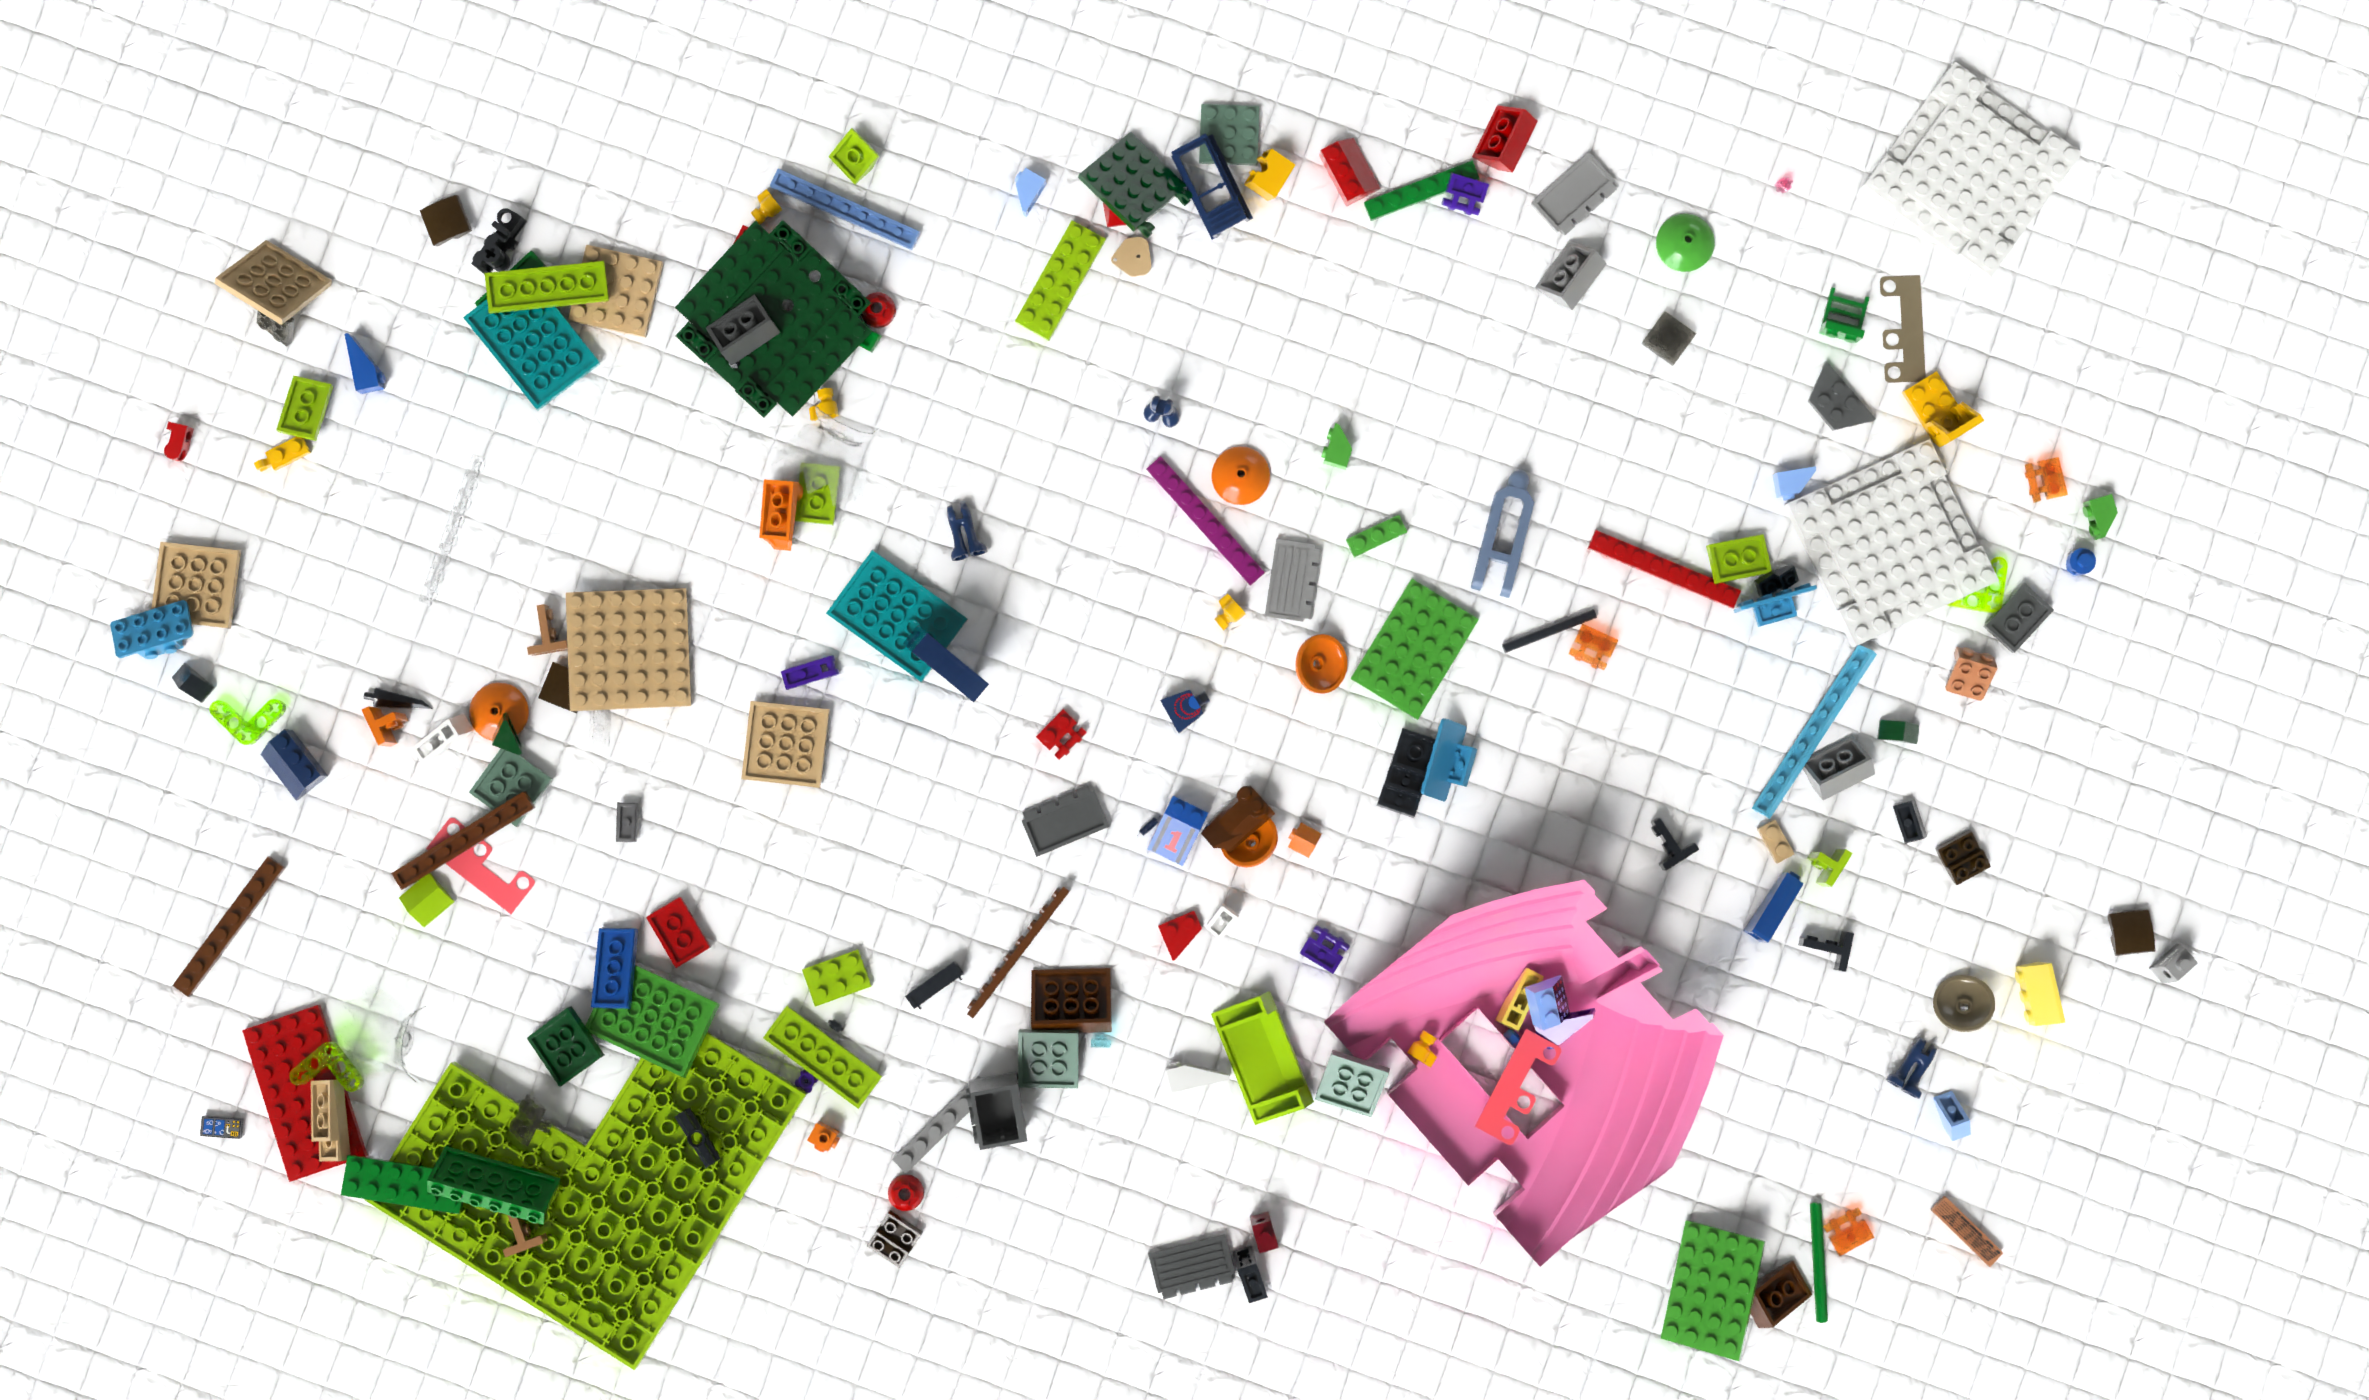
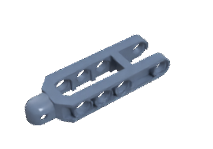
[1471,470,1535,598]

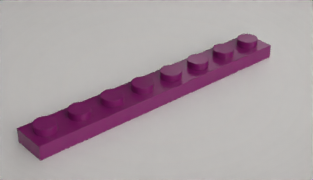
[1146,456,1265,586]

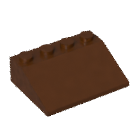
[1031,968,1112,1033]

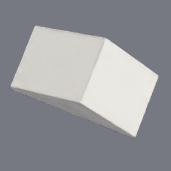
[1205,903,1240,939]

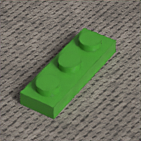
[1346,515,1407,558]

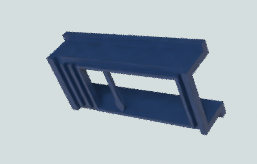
[1171,133,1254,240]

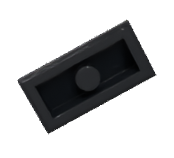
[1893,799,1927,844]

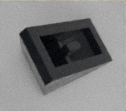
[172,662,215,703]

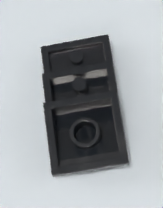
[1376,728,1436,818]

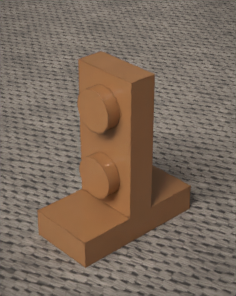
[527,604,568,656]
[503,1215,548,1257]

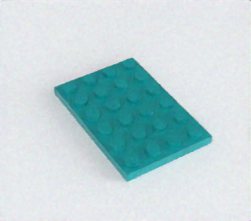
[463,300,601,411]
[826,550,968,682]

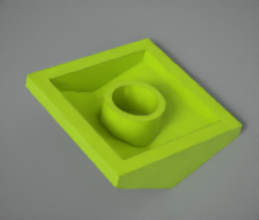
[828,128,879,184]
[399,873,455,928]

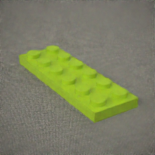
[1015,220,1106,341]
[484,261,609,314]
[763,1005,883,1109]

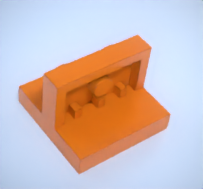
[361,706,409,747]

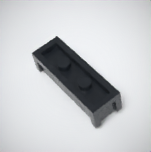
[905,961,964,1010]

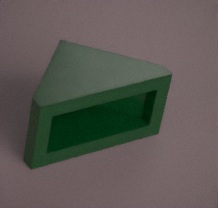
[492,712,522,755]
[1877,720,1919,745]

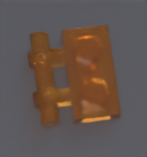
[2024,457,2068,503]
[1568,623,1618,670]
[1823,1207,1875,1256]

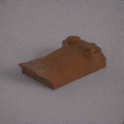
[1201,785,1275,853]

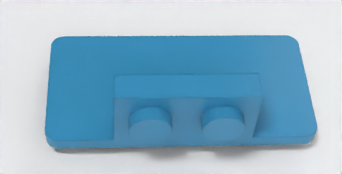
[1733,583,1818,627]
[110,600,194,659]
[1421,718,1477,802]

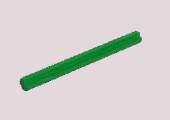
[1809,1202,1828,1323]

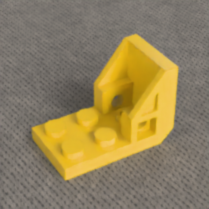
[1902,371,1985,448]

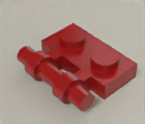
[1036,709,1087,760]

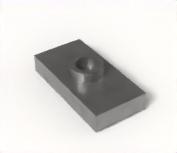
[616,802,638,842]

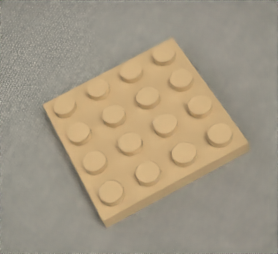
[215,240,332,325]
[568,245,664,338]
[151,542,241,629]
[741,701,830,788]

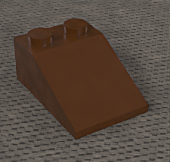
[1750,1260,1812,1328]

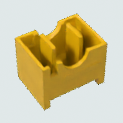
[1244,148,1295,201]

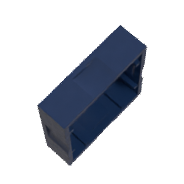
[903,626,989,702]

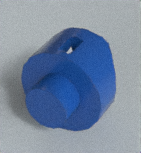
[2066,548,2096,576]

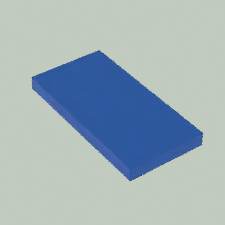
[591,928,638,1009]

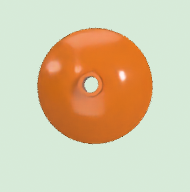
[1211,446,1270,505]
[1295,634,1348,694]
[469,682,529,741]
[1221,818,1278,868]

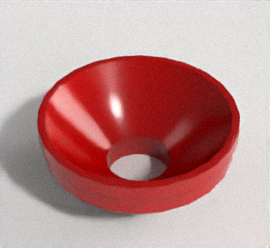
[861,292,896,328]
[888,1174,924,1211]

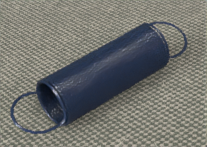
[1136,815,1161,838]

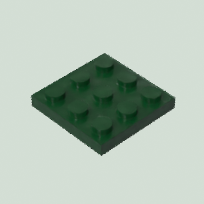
[527,1006,605,1087]

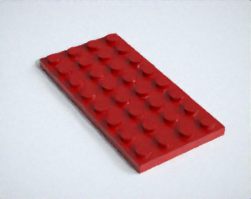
[242,1005,368,1182]

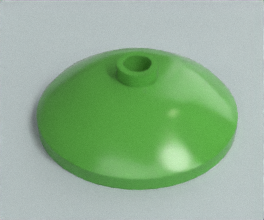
[1656,213,1715,272]

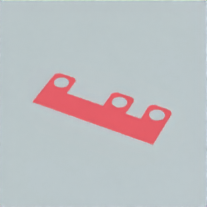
[426,818,535,914]
[1475,1029,1561,1145]

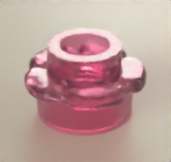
[1774,176,1793,194]

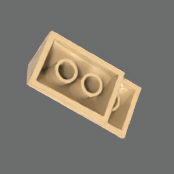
[311,1079,351,1161]

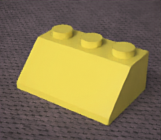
[2015,962,2066,1026]

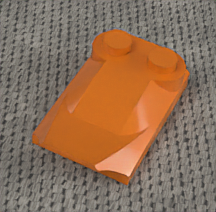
[759,479,803,551]

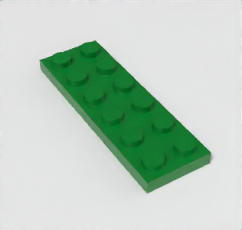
[341,1154,463,1214]

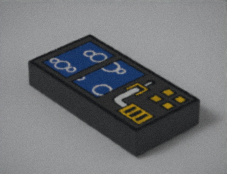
[200,1115,244,1139]

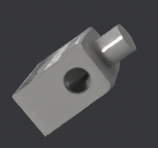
[2149,943,2198,983]

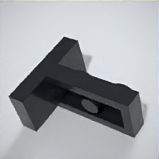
[1650,818,1700,871]
[1798,931,1854,972]
[1232,1246,1268,1304]

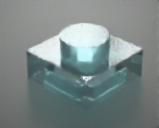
[1091,1034,1111,1048]

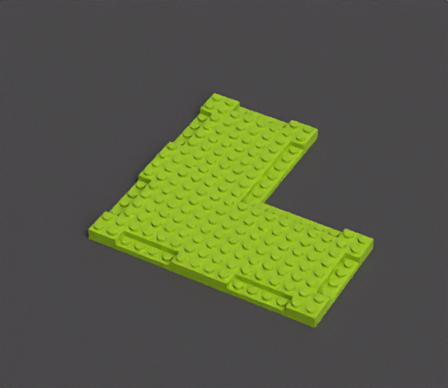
[364,1032,808,1371]

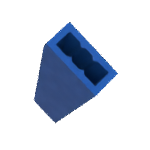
[1743,871,1804,943]

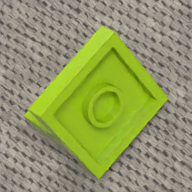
[1807,849,1853,887]

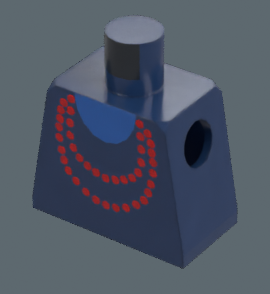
[1160,690,1210,734]

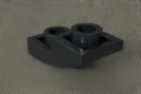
[1754,564,1799,597]

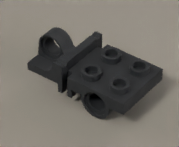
[471,208,527,274]

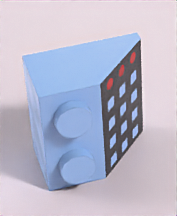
[1524,975,1570,1030]

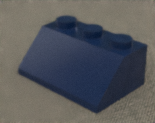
[260,729,328,801]

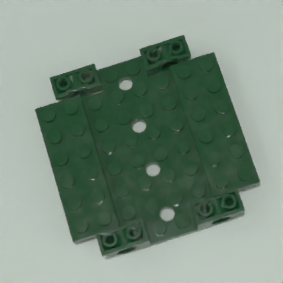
[675,220,873,418]

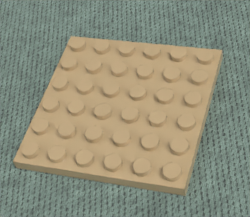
[566,588,691,711]

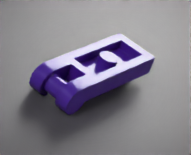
[780,655,840,690]

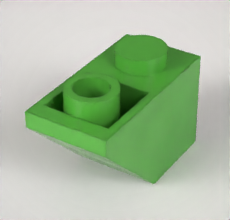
[1321,423,1352,470]
[2083,494,2118,540]

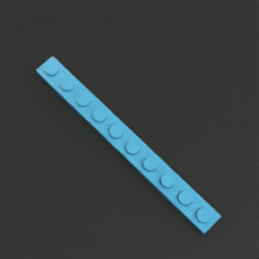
[1752,645,1877,819]

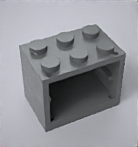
[966,1072,1028,1150]

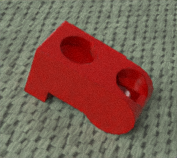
[164,421,194,461]

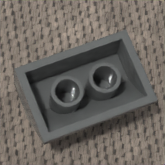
[706,295,781,366]

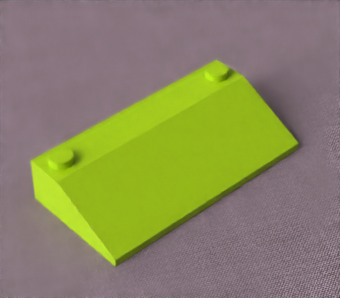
[1211,991,1314,1125]

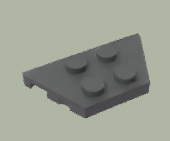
[1807,362,1876,431]

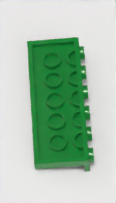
[427,1146,561,1225]

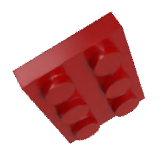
[646,897,711,968]

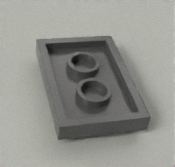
[1983,583,2054,653]

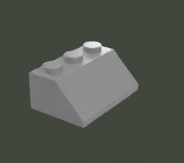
[1535,241,1607,311]
[1803,735,1875,801]

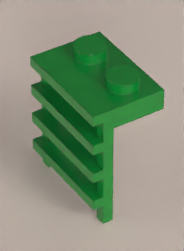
[1818,287,1870,343]

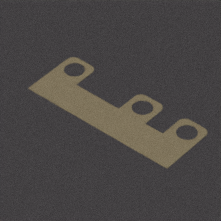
[1880,275,1926,383]

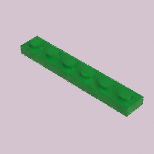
[1363,160,1480,222]

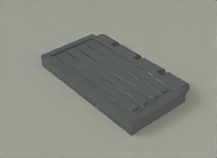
[1021,785,1110,857]
[1148,1234,1235,1300]

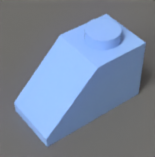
[1015,167,1047,217]
[1772,466,1816,501]
[1933,1091,1971,1141]

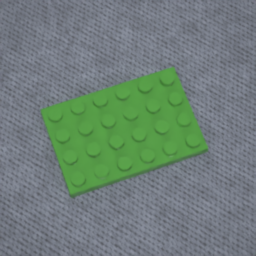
[1351,579,1479,720]
[585,965,720,1078]
[1661,1220,1766,1361]

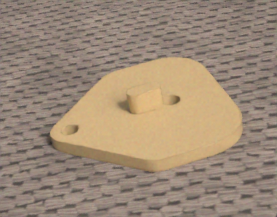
[1111,237,1151,277]

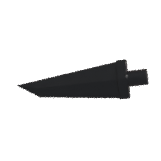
[363,687,433,709]

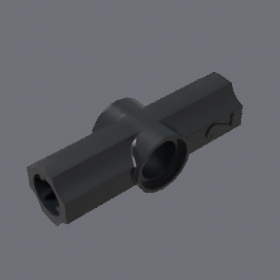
[675,1107,722,1168]

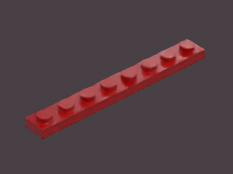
[1587,530,1741,609]

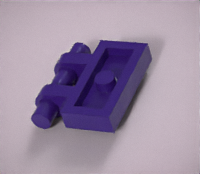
[1441,172,1489,216]
[1299,924,1350,974]

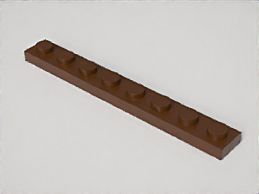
[391,791,536,890]
[172,856,286,997]
[967,886,1070,1019]

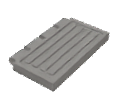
[1530,152,1617,236]
[1264,539,1322,623]

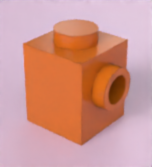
[1288,822,1322,858]
[807,1121,840,1152]

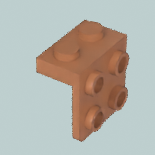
[1945,647,1998,701]

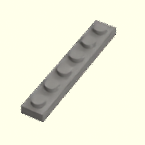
[892,1075,981,1174]

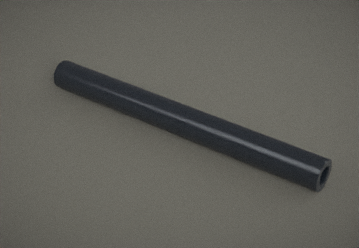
[1502,609,1597,653]

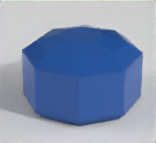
[1503,1029,1521,1048]

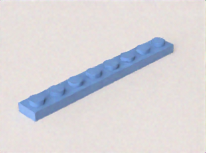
[770,169,920,250]

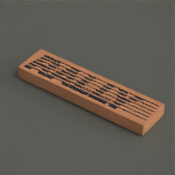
[1930,1196,2003,1267]

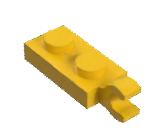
[254,437,311,472]

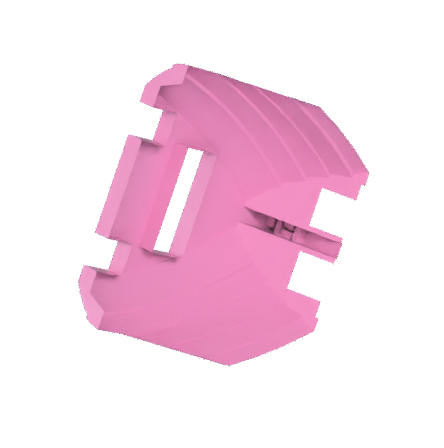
[1324,880,1724,1267]

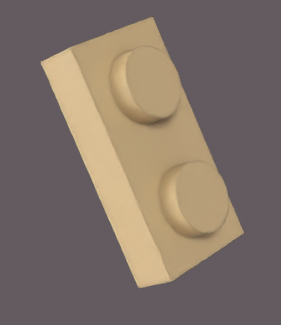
[1757,819,1794,864]

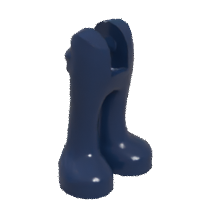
[1143,396,1180,428]
[947,502,988,561]
[1886,1038,1937,1099]

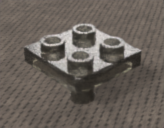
[256,310,297,347]
[1641,311,1697,366]
[509,1094,552,1146]

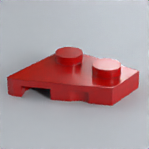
[1158,911,1202,961]

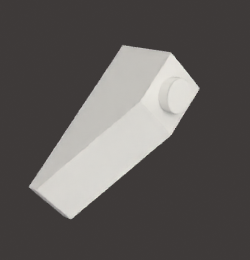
[412,714,474,764]
[1166,1062,1230,1094]

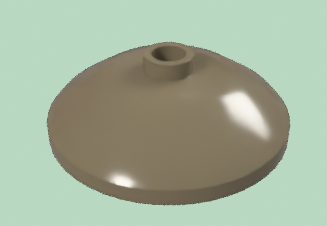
[1933,975,1995,1032]

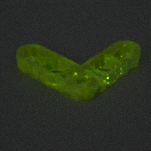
[1947,557,2008,613]
[209,699,286,745]
[289,1041,364,1092]

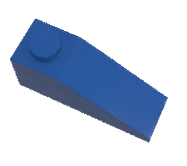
[344,333,386,394]

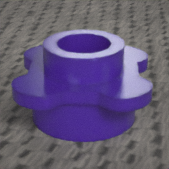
[794,1069,818,1093]

